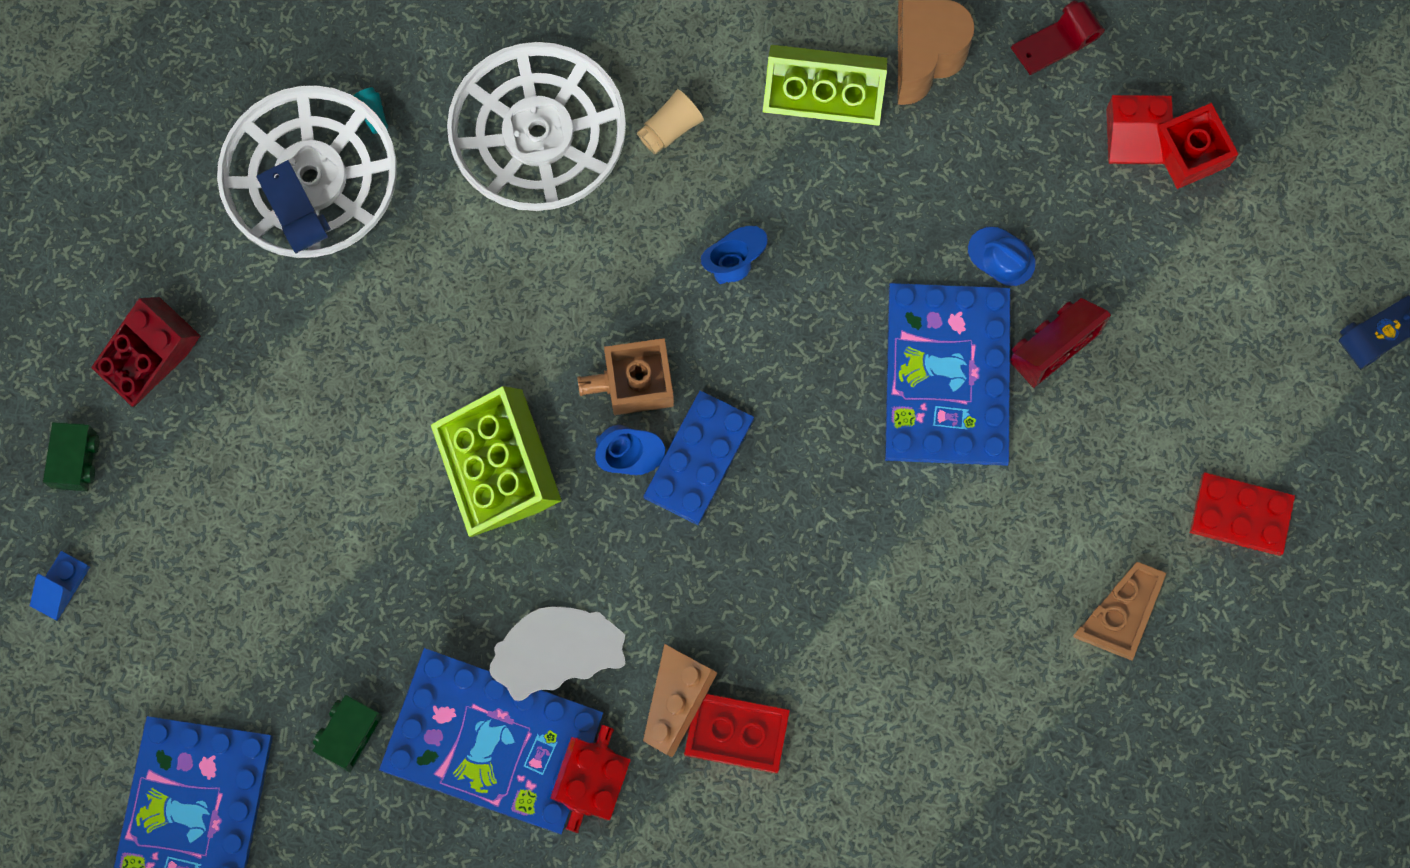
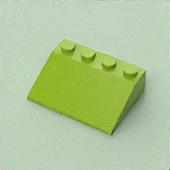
[431,386,562,537]

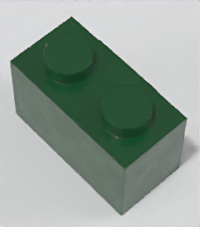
[43,422,100,492]
[312,695,382,773]

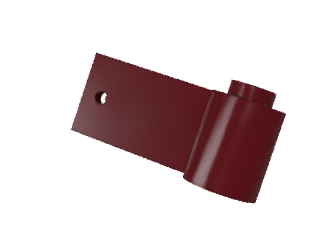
[1011,0,1105,75]

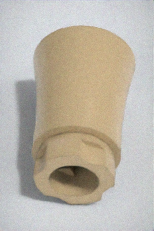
[637,89,704,154]

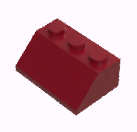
[1010,298,1111,388]

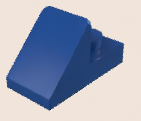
[30,551,90,621]

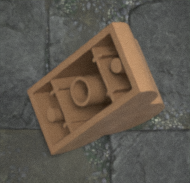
[898,0,974,105]

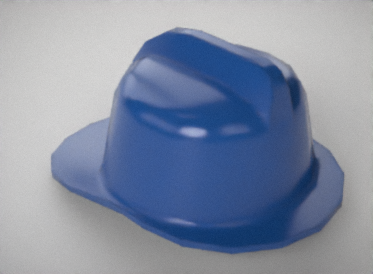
[701,226,768,284]
[968,227,1035,286]
[595,425,665,475]

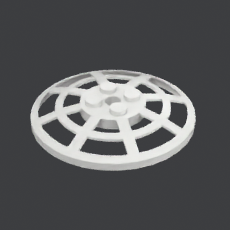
[447,42,626,211]
[217,86,397,258]

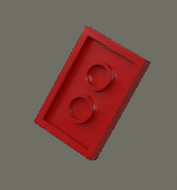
[1189,472,1295,556]
[684,694,790,774]

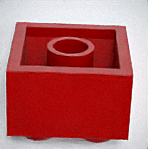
[1106,95,1173,164]
[1157,103,1239,189]

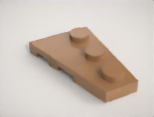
[1073,562,1167,661]
[643,644,717,757]

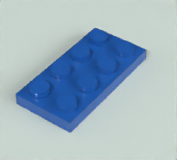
[644,391,754,526]

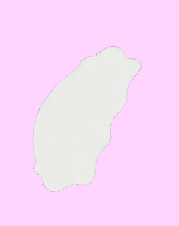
[490,607,625,701]

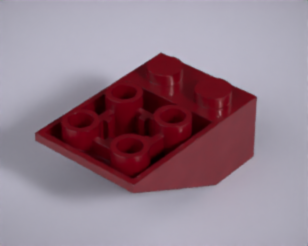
[91,297,201,407]

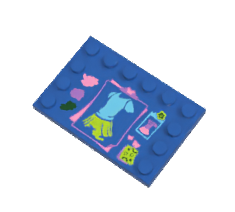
[885,283,1010,466]
[379,648,603,834]
[114,716,273,868]

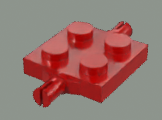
[550,725,631,833]

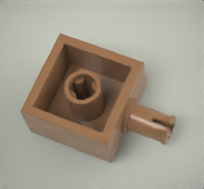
[577,338,674,415]

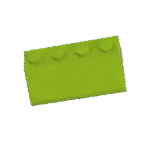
[763,45,887,126]

